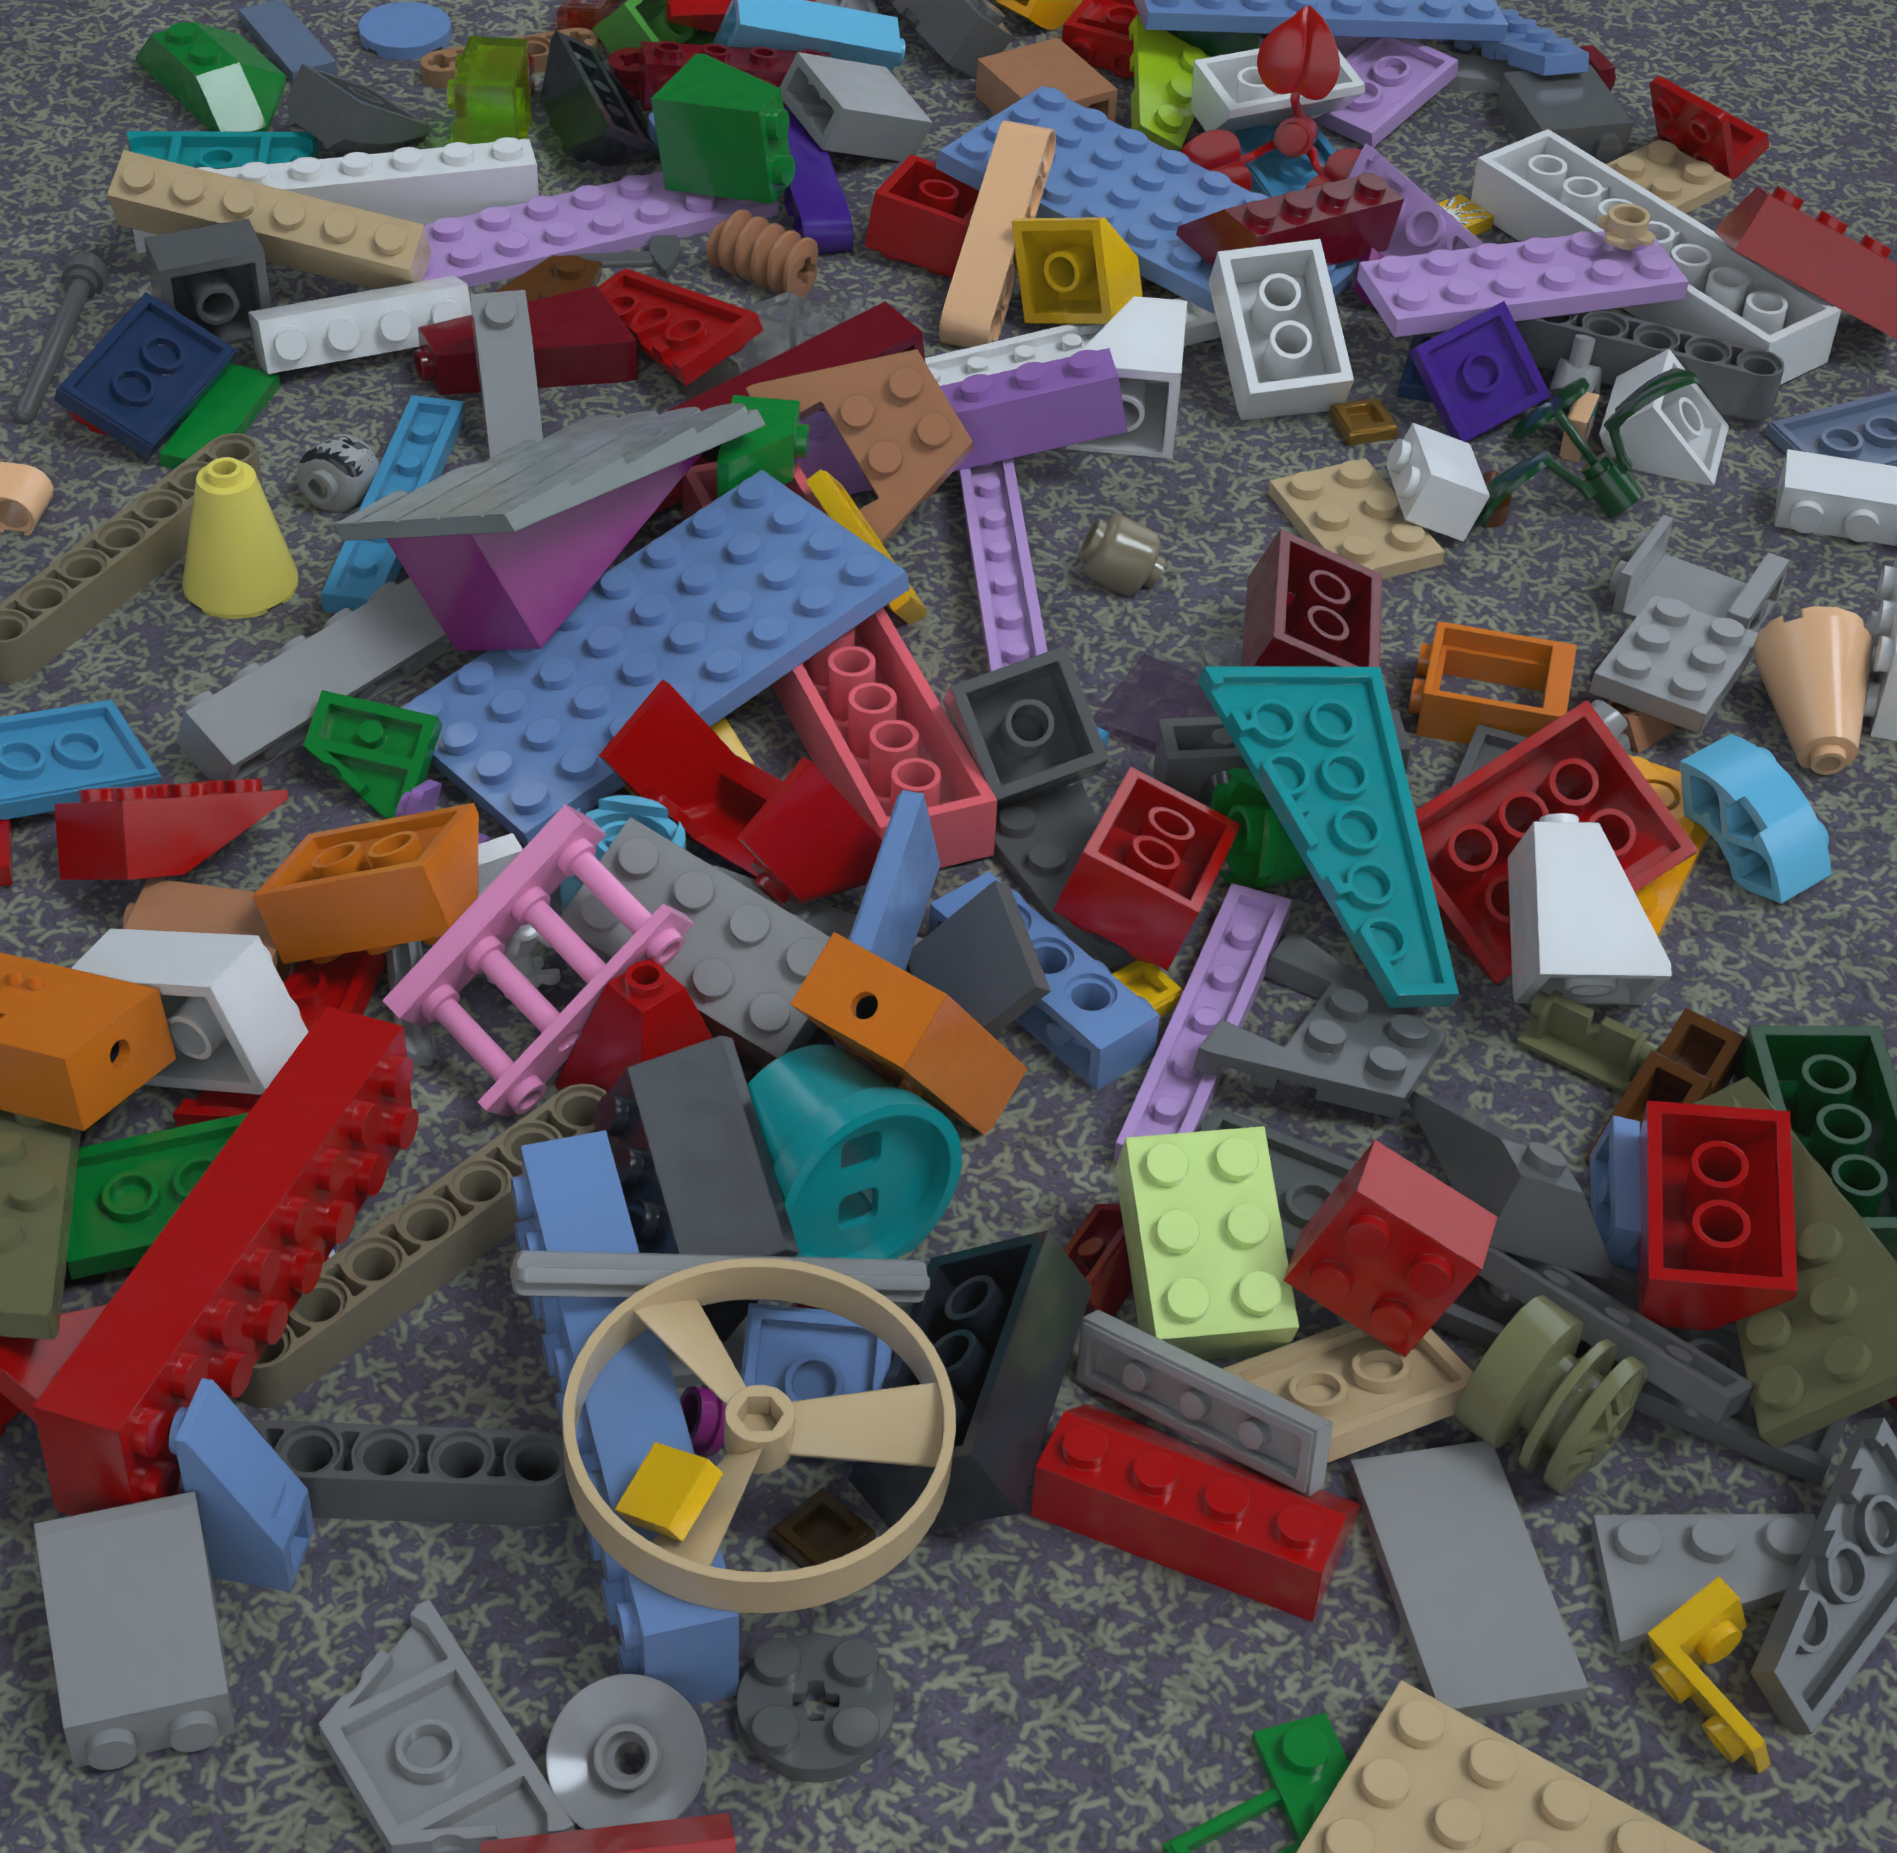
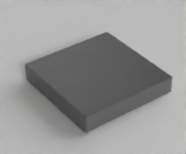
[908,880,1051,1036]

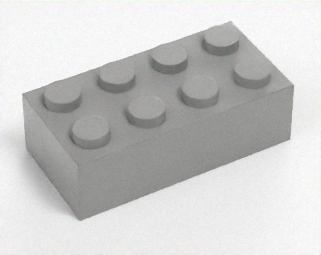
[561,817,830,1068]

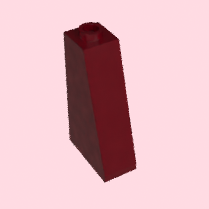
[413,285,638,395]

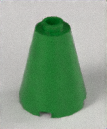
[1210,767,1311,890]

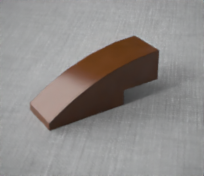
[1585,1007,1745,1165]

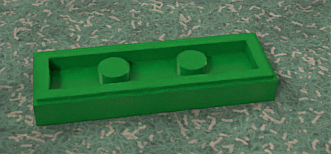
[159,364,280,469]

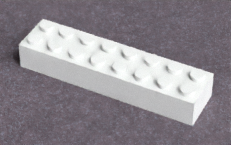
[1471,129,1841,385]

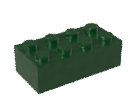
[1733,1025,1897,1262]

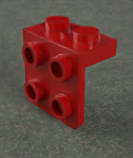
[1649,76,1769,180]

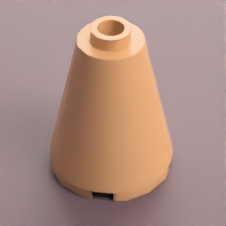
[1753,606,1874,775]

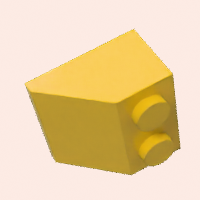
[1011,217,1143,324]

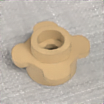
[1597,203,1656,250]

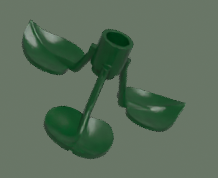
[1476,368,1702,528]

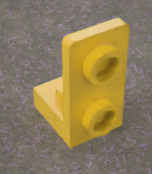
[1647,1576,1771,1774]

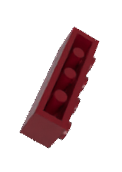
[637,41,831,110]

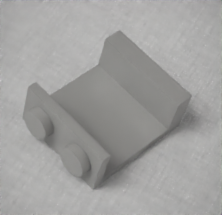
[1609,515,1790,632]

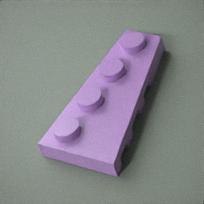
[1348,143,1484,257]

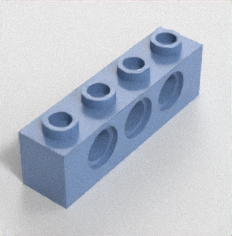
[929,871,1160,1091]

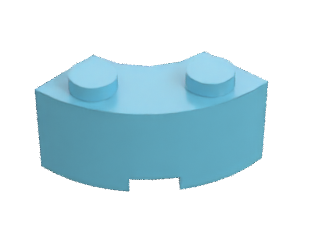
[1680,734,1832,904]

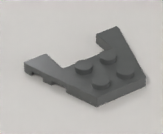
[1193,930,1447,1119]

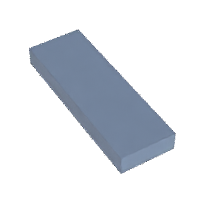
[238,0,338,83]

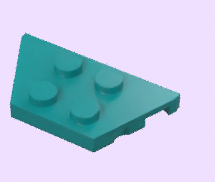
[126,131,319,169]

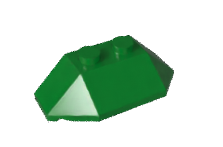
[135,22,286,132]

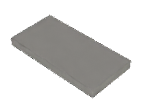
[1349,1441,1589,1719]

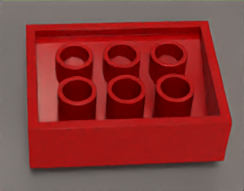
[1415,700,1698,985]

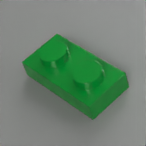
[1251,1712,1350,1844]

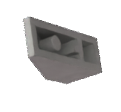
[471,290,543,459]

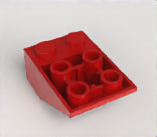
[54,778,288,880]

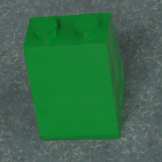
[651,53,795,204]

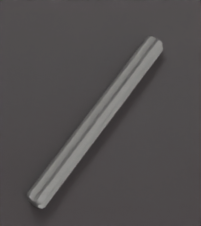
[510,1250,930,1303]

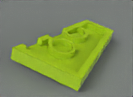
[1129,14,1210,151]

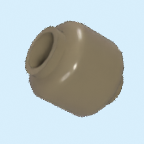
[1078,513,1166,596]

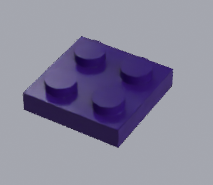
[1408,301,1551,442]

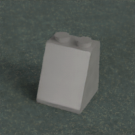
[34,1491,236,1770]

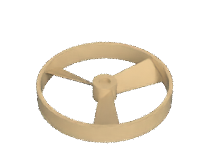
[562,1258,956,1613]

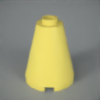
[182,457,298,619]

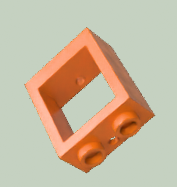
[1408,621,1577,744]

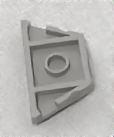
[319,1599,575,1853]

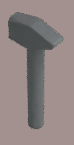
[576,235,680,278]

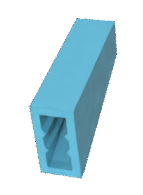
[713,0,905,73]

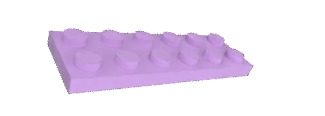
[1357,229,1689,338]

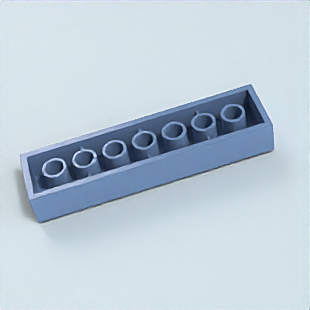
[510,1130,739,1706]

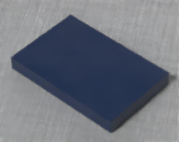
[54,292,238,460]

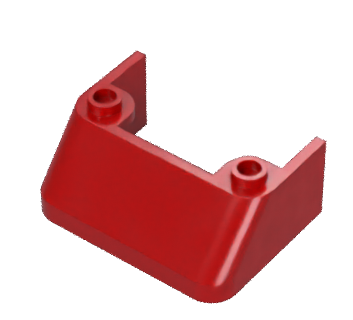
[598,679,883,907]

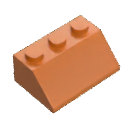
[252,803,479,964]

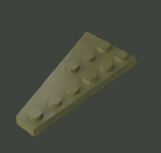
[1693,1077,1897,1449]

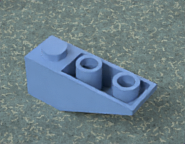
[169,1378,315,1592]

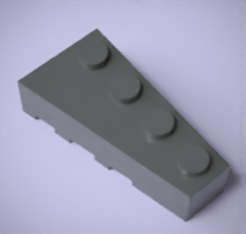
[892,0,1014,79]

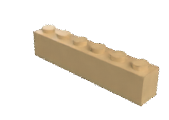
[107,150,432,289]

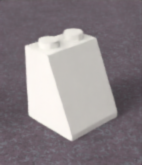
[1066,296,1187,459]
[1508,813,1672,1005]

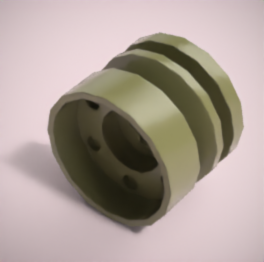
[1454,1295,1648,1495]

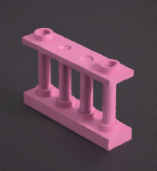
[382,804,695,1118]

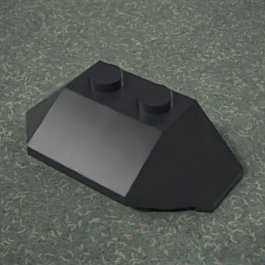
[540,30,660,166]

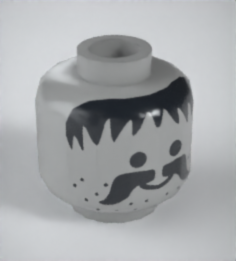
[296,433,379,513]

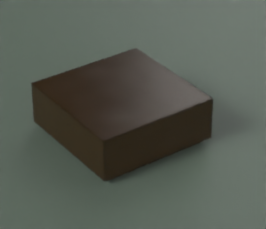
[769,1487,876,1568]

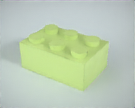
[1115,1126,1299,1360]

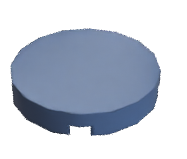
[358,1,452,60]

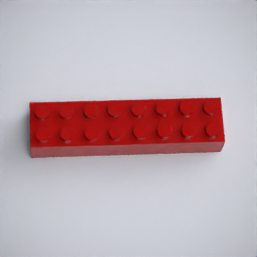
[33,1006,419,1516]

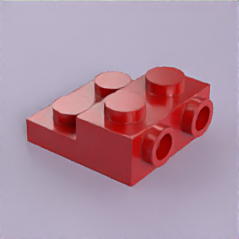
[1062,0,1167,78]

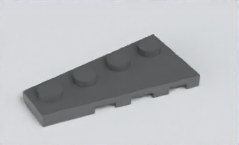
[994,782,1137,974]
[1750,1417,1897,1734]

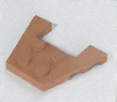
[746,349,974,544]

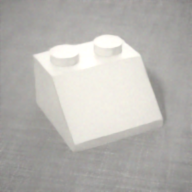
[1599,349,1729,486]

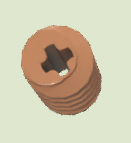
[706,209,818,302]

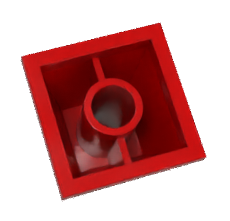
[555,958,713,1093]

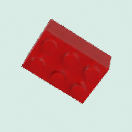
[1053,766,1241,971]

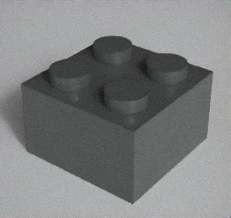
[144,218,271,345]
[942,645,1109,810]

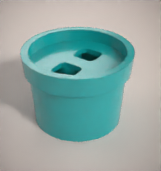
[747,1045,962,1259]

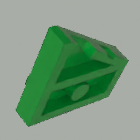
[303,690,443,819]

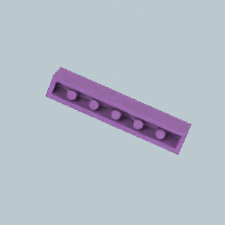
[797,348,1128,495]

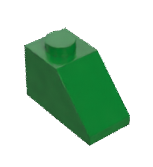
[717,395,810,499]

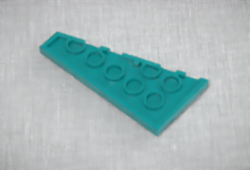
[1197,666,1459,1008]

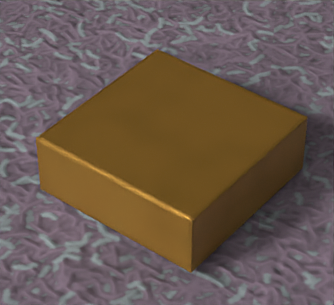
[1328,398,1399,446]

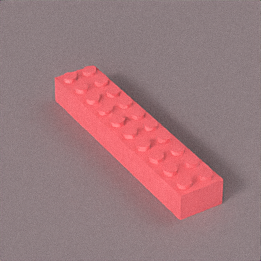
[682,462,997,868]

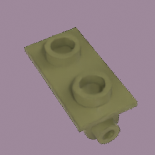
[1516,990,1660,1095]

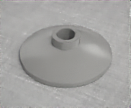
[546,1674,707,1829]

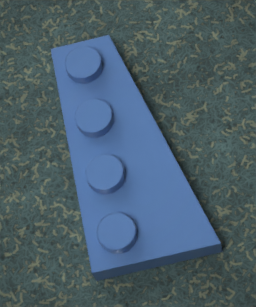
[1437,9,1589,76]

